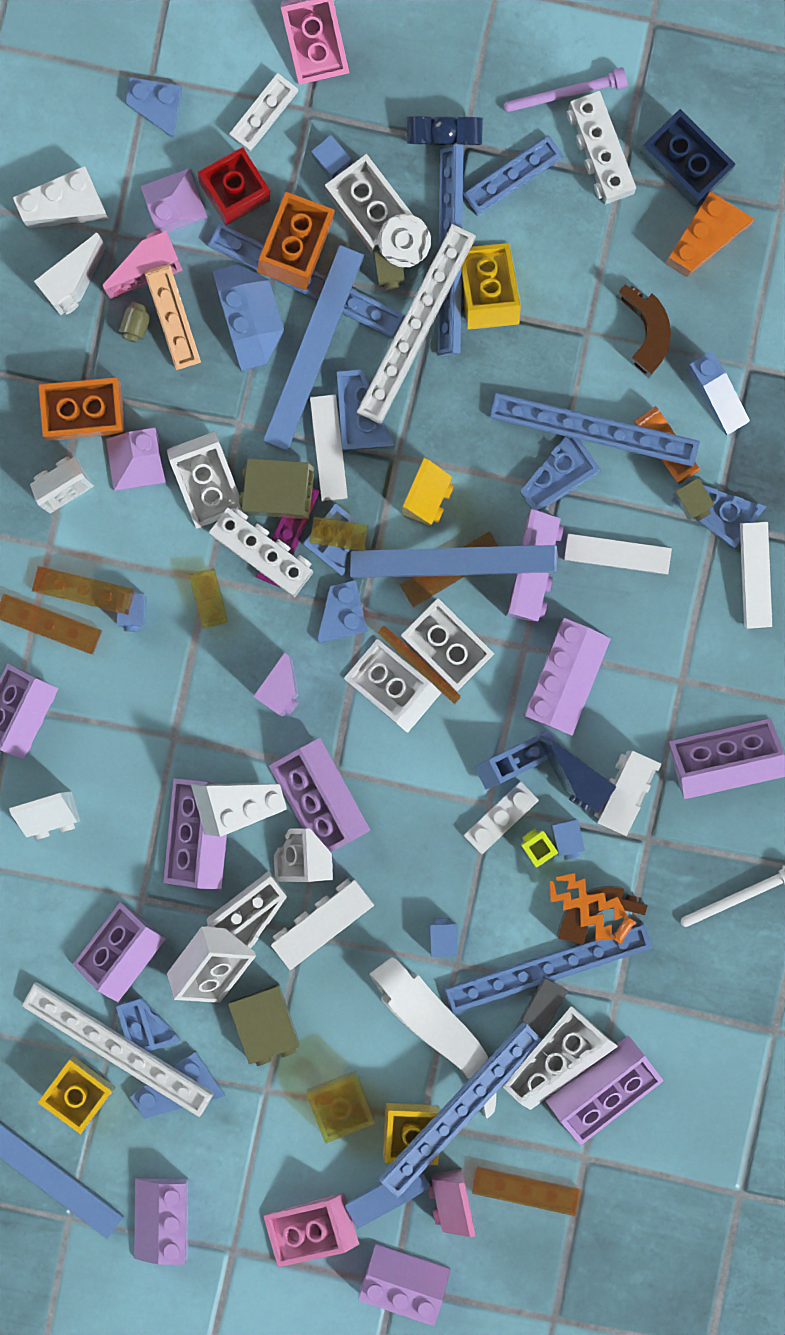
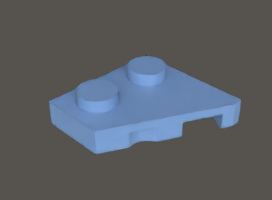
[126,77,182,137]
[302,503,356,576]
[318,580,368,643]
[116,997,181,1052]

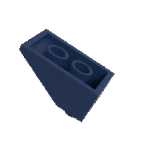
[538,735,616,813]

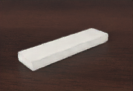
[310,395,348,502]
[740,522,772,629]
[564,534,672,575]

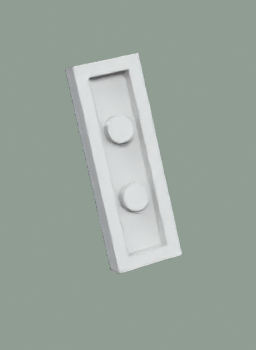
[229,73,298,152]
[464,781,539,854]

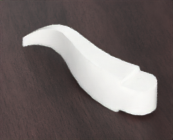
[369,957,496,1119]

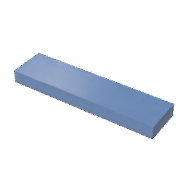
[463,135,563,216]

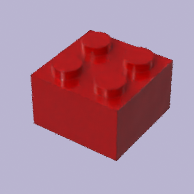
[198,147,270,226]

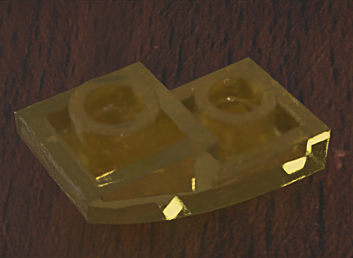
[310,517,369,551]
[189,568,228,629]

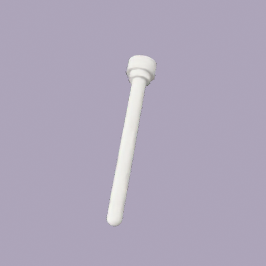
[680,865,785,927]

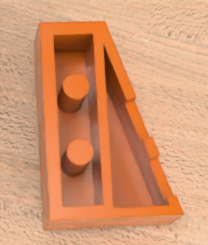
[665,191,755,277]

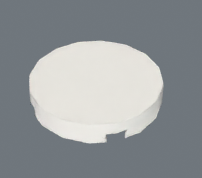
[378,214,431,267]

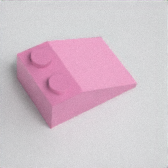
[281,0,349,85]
[103,230,183,299]
[428,1168,475,1237]
[263,1193,359,1267]

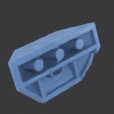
[213,264,284,372]

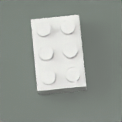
[325,154,414,254]
[401,598,494,692]

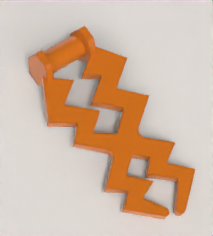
[549,873,636,945]

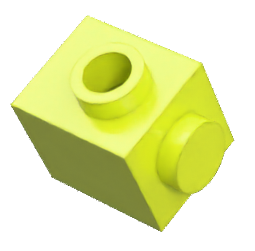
[520,829,558,868]

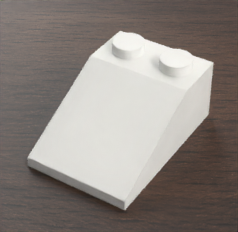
[34,233,106,315]
[166,431,243,529]
[30,456,94,513]
[344,639,441,733]
[9,791,80,840]

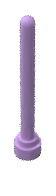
[503,67,628,112]

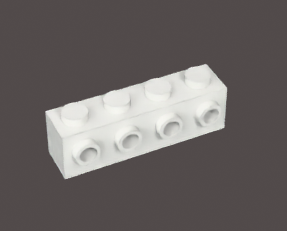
[566,91,636,205]
[209,507,314,598]
[271,879,374,970]

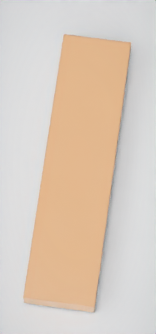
[144,263,201,370]

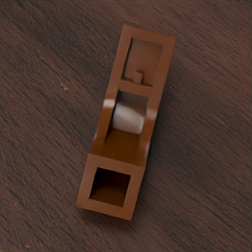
[616,284,671,378]
[556,886,648,944]

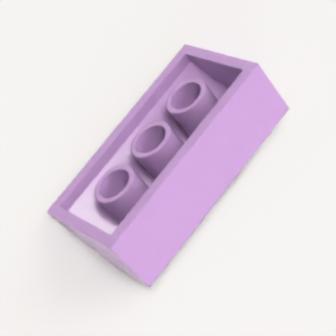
[506,509,564,623]
[523,618,611,736]
[669,718,785,799]
[269,738,370,852]
[163,778,228,889]
[545,1036,664,1145]

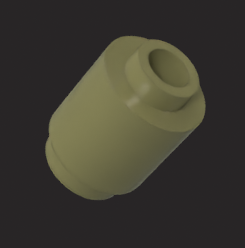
[119,302,151,343]

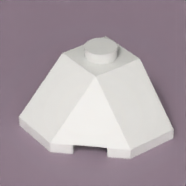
[274,828,333,882]

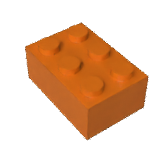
[257,192,335,290]
[39,378,125,441]

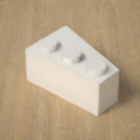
[13,166,110,228]
[594,751,661,836]
[191,782,287,837]
[206,871,287,949]

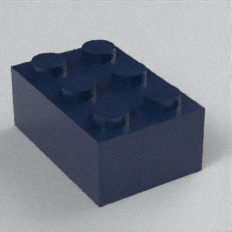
[640,109,736,208]

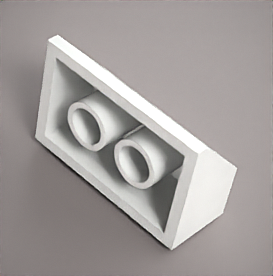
[167,926,256,1003]

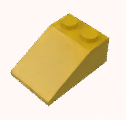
[461,243,521,330]
[402,458,455,527]

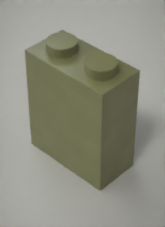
[239,459,315,519]
[228,984,300,1066]

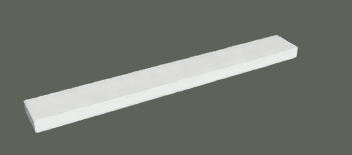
[357,224,476,425]
[22,982,214,1117]

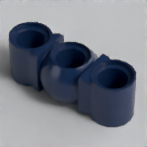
[407,116,483,145]

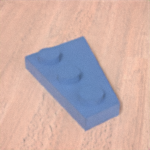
[337,370,395,451]
[520,436,601,511]
[671,480,767,549]
[130,1051,225,1119]

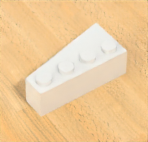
[502,1006,618,1110]

